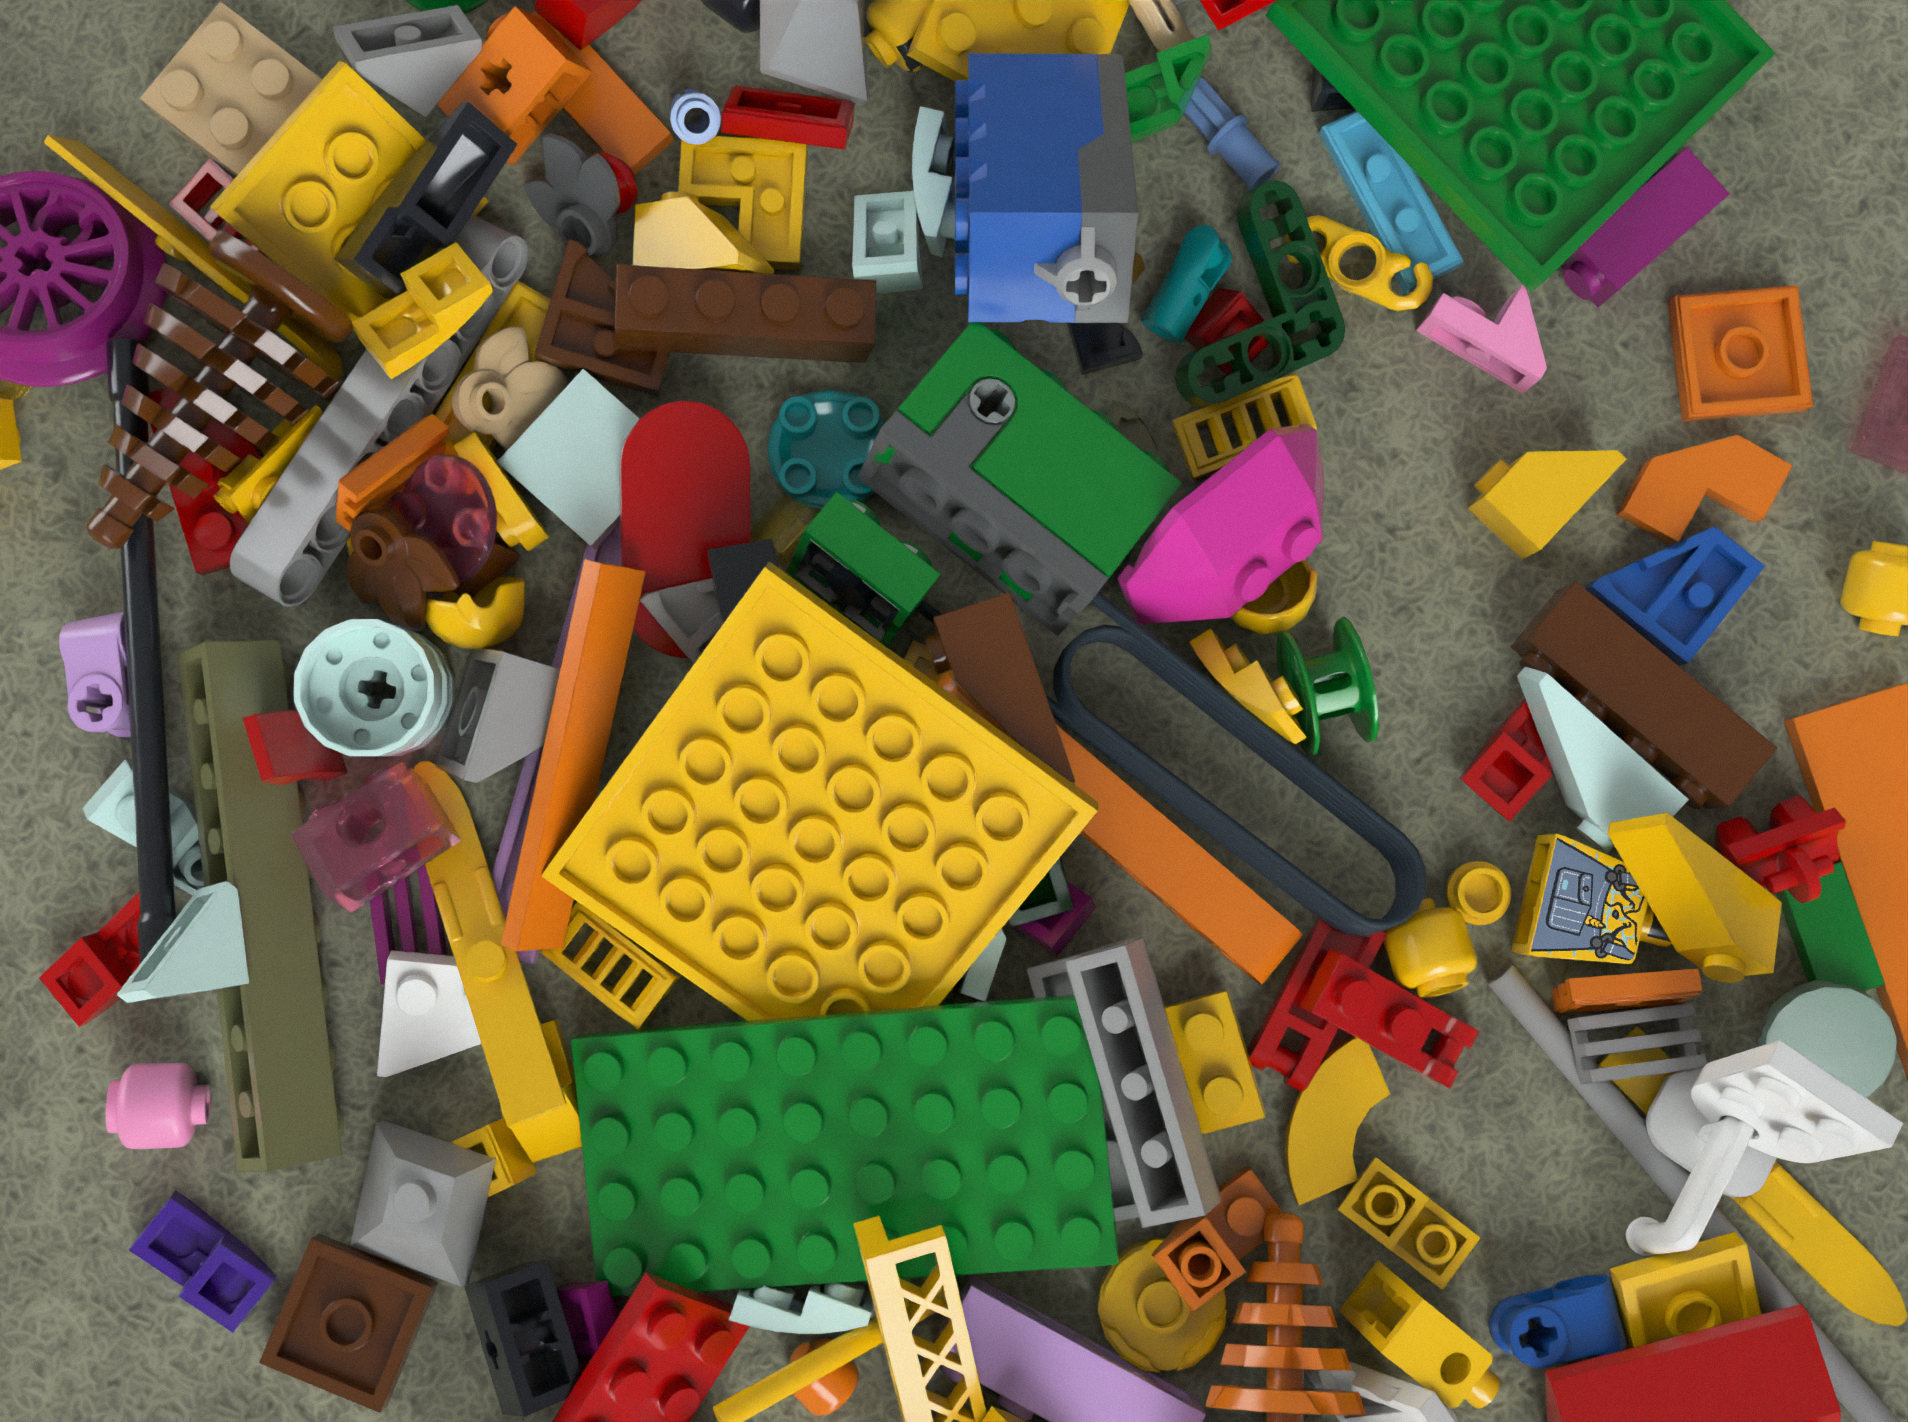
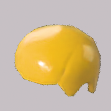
[1230,559,1317,635]
[425,577,526,650]

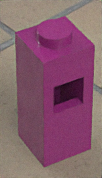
[1560,147,1730,308]

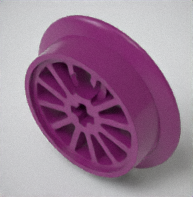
[0,171,167,387]

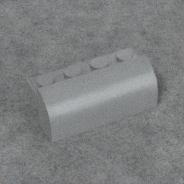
[1027,937,1221,1228]

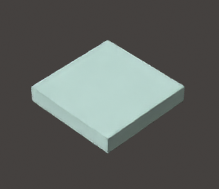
[497,369,639,550]

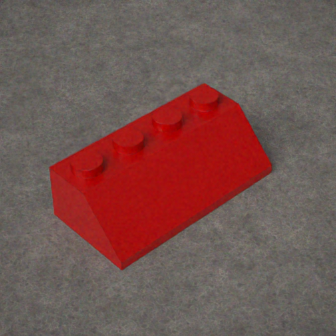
[1545,1304,1841,1422]

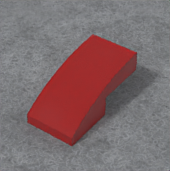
[1459,698,1553,822]
[242,711,348,786]
[39,892,140,1027]

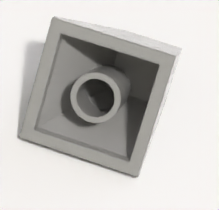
[760,0,867,104]
[435,648,560,783]
[350,1120,496,1287]

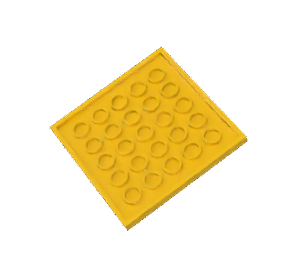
[541,561,1098,1021]

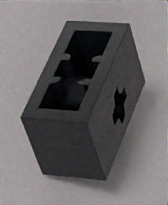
[464,1260,582,1417]

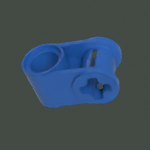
[1489,1275,1628,1368]

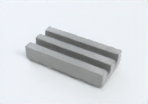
[1567,1003,1707,1085]

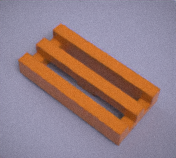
[335,414,449,532]
[1551,968,1703,1015]

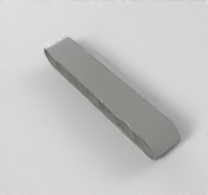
[230,214,528,607]

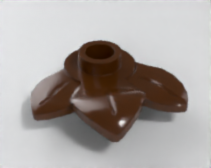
[347,509,460,631]

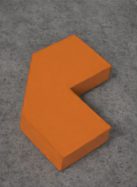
[1616,434,1793,546]

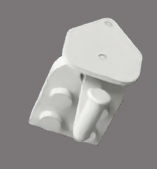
[1626,1040,1903,1256]

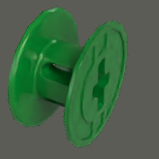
[1276,617,1379,757]

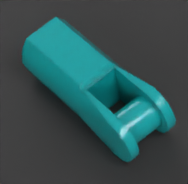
[1140,225,1232,344]

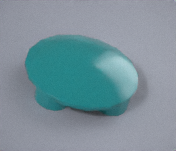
[767,389,885,510]

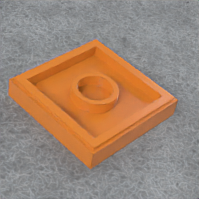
[1668,285,1813,422]

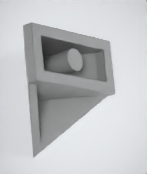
[333,5,482,117]

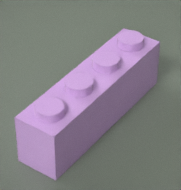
[934,1274,1206,1422]

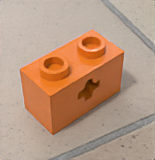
[437,6,593,165]

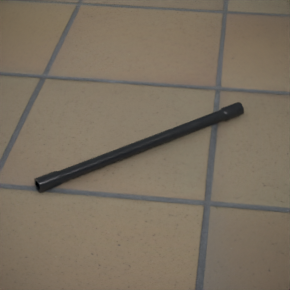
[106,338,178,965]

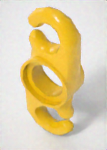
[1284,215,1433,311]

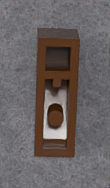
[925,592,1076,783]

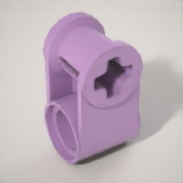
[59,612,131,738]

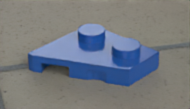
[1585,526,1765,666]

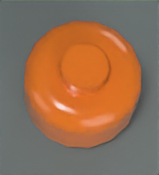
[789,1338,859,1416]

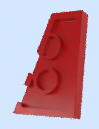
[150,387,263,576]

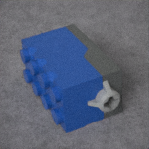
[955,53,1138,323]

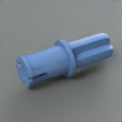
[1184,78,1281,190]

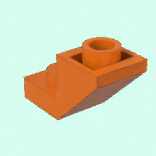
[1151,1165,1282,1312]

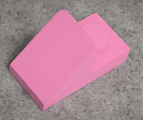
[1416,285,1547,394]

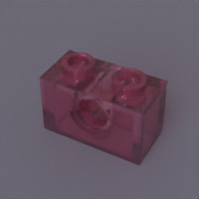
[290,761,461,913]

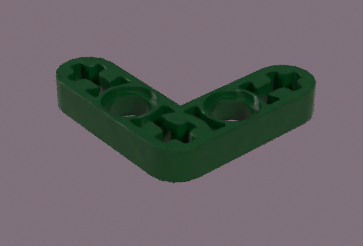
[1175,180,1345,407]

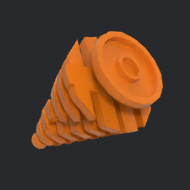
[1205,1212,1366,1422]

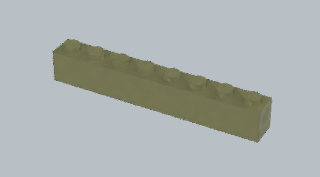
[177,640,344,1172]

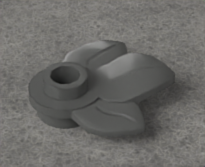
[524,134,620,256]

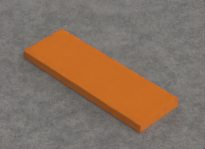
[1783,682,1908,1080]

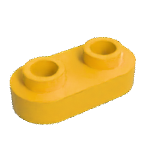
[450,431,550,552]

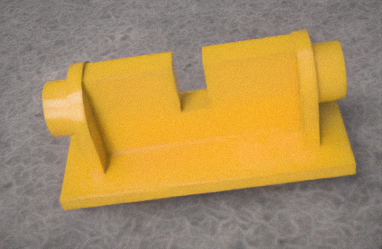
[213,405,323,525]

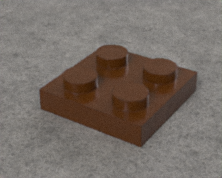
[259,1234,438,1413]

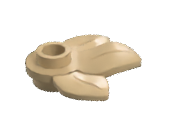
[452,327,569,451]

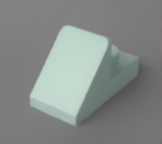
[852,191,923,293]

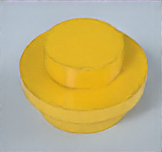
[1445,861,1511,925]

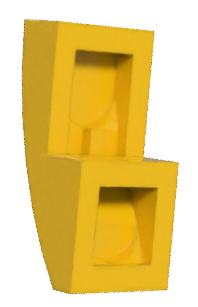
[351,242,493,380]

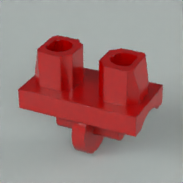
[1715,795,1846,903]

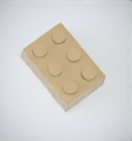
[139,1,323,178]

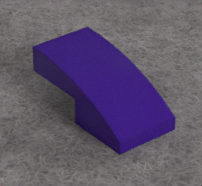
[129,1190,276,1333]

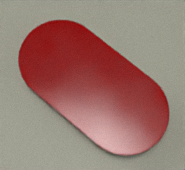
[619,401,751,658]

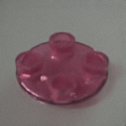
[387,455,497,583]

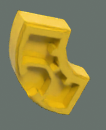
[1284,1036,1391,1205]

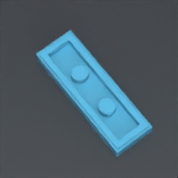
[1319,110,1464,294]

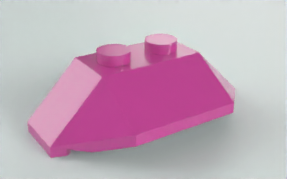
[1118,424,1324,624]

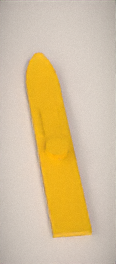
[43,135,343,381]
[409,760,567,1128]
[1597,1025,1908,1327]

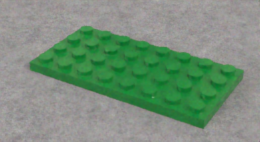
[571,995,1119,1297]

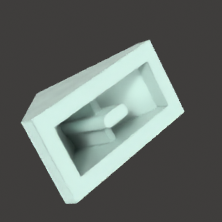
[117,881,249,1003]

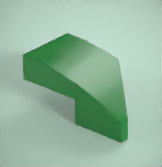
[1125,34,1212,143]

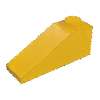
[1608,813,1782,983]

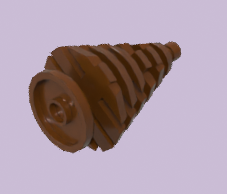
[86,230,354,549]

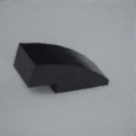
[334,102,517,299]

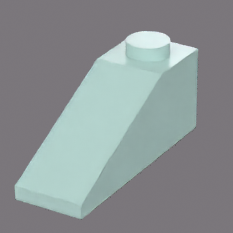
[1517,666,1689,854]

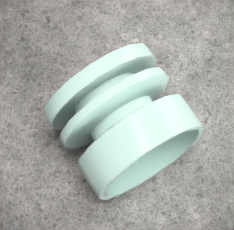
[294,619,455,756]

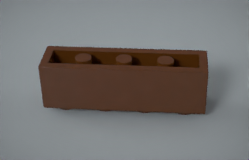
[614,264,876,363]
[1510,582,1777,810]

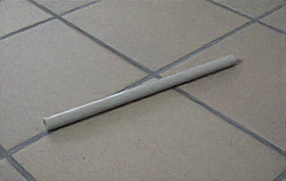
[1486,963,1897,1422]

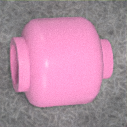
[106,1063,211,1149]

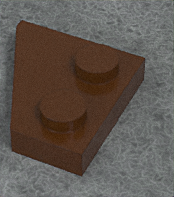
[535,239,671,397]

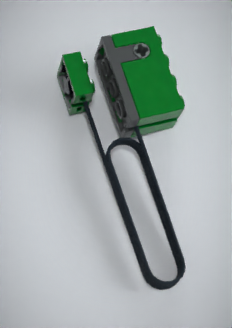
[786,322,1426,936]

